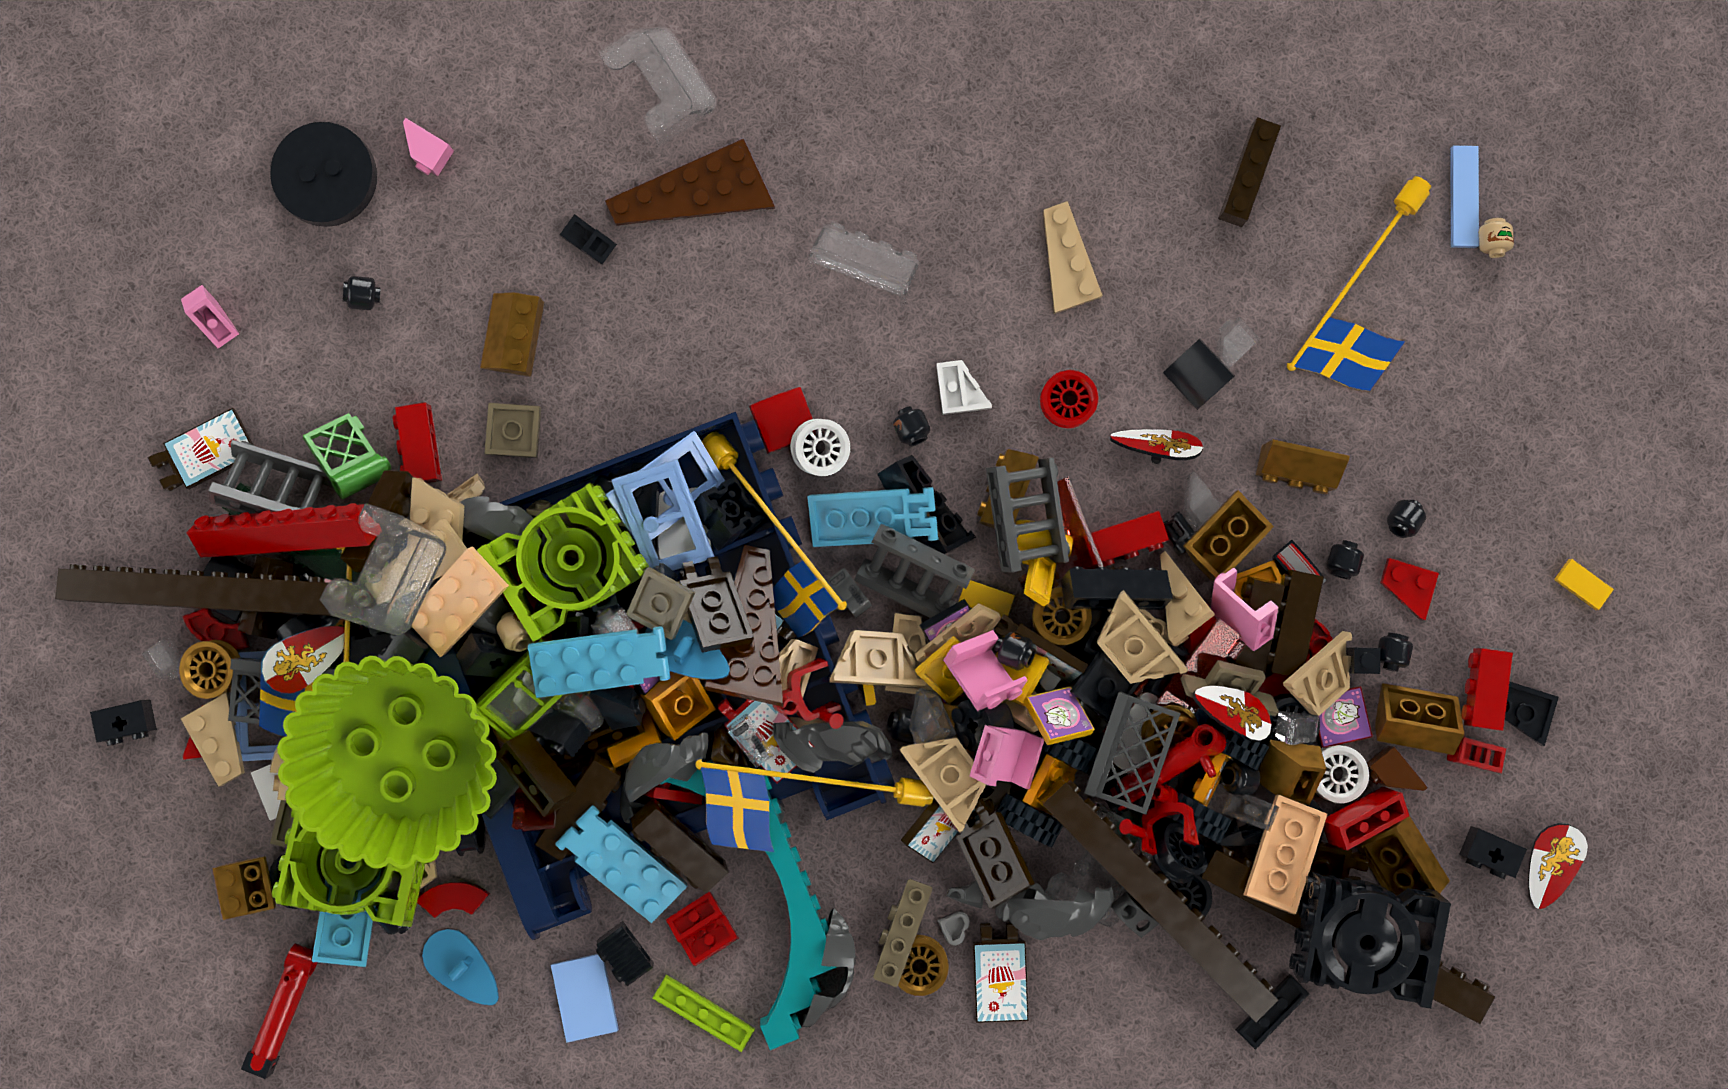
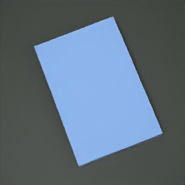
[551,954,619,1043]

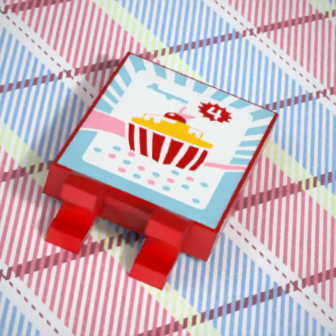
[718,698,814,783]

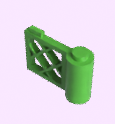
[303,413,391,500]

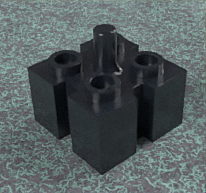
[694,476,767,551]

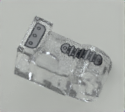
[728,713,774,768]

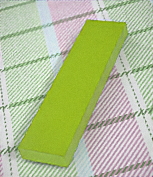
[653,974,755,1052]

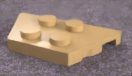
[408,478,464,546]
[1097,590,1188,684]
[830,630,926,688]
[1283,631,1352,716]
[899,737,986,832]

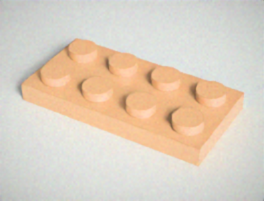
[404,546,509,657]
[1243,795,1327,914]

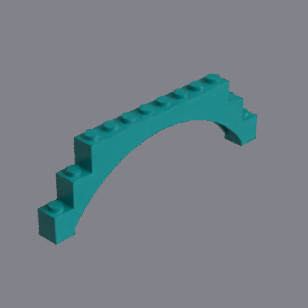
[660,760,836,1050]

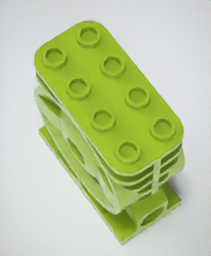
[477,483,649,642]
[272,809,426,927]

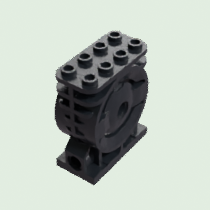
[1289,872,1451,1009]

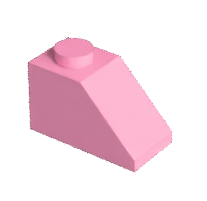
[403,118,454,176]
[181,285,239,348]

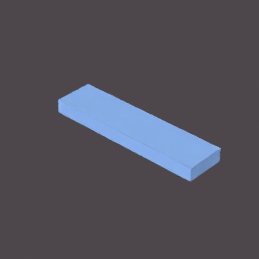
[1450,146,1479,248]

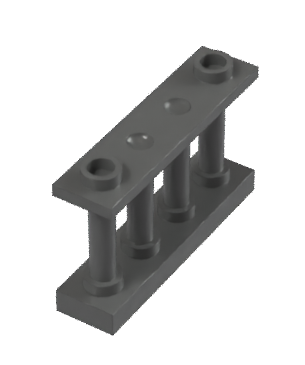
[208,439,333,513]
[986,458,1070,572]
[854,524,975,618]

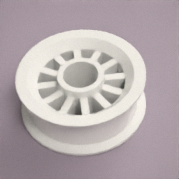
[790,419,850,476]
[1315,745,1369,803]

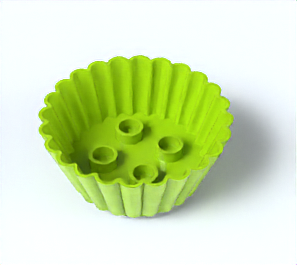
[277,656,497,869]

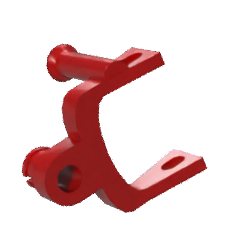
[773,658,844,729]
[1119,784,1199,855]

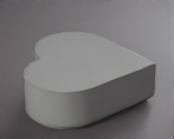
[937,911,970,946]

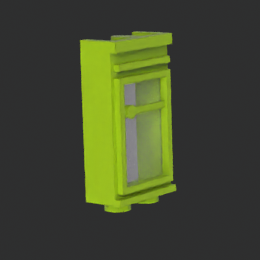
[476,638,564,740]

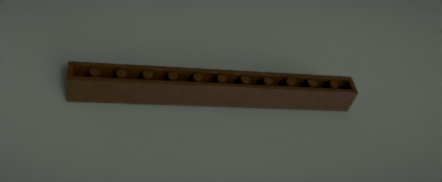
[55,564,359,617]
[1037,777,1278,1022]
[1200,844,1495,1024]

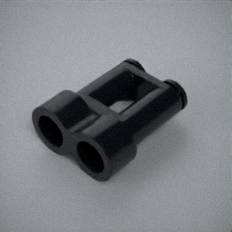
[1163,511,1197,556]

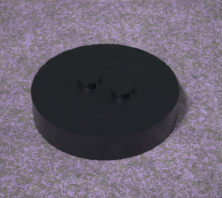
[270,122,377,227]

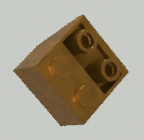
[1258,740,1326,805]
[212,856,276,920]

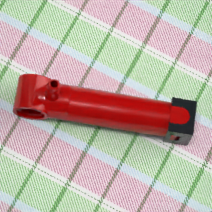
[1103,724,1226,814]
[241,943,318,1079]

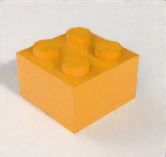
[638,671,715,741]

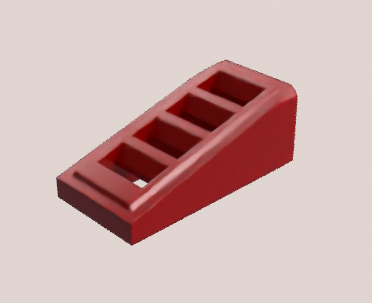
[1447,737,1507,774]

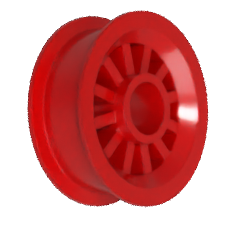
[1040,370,1098,428]

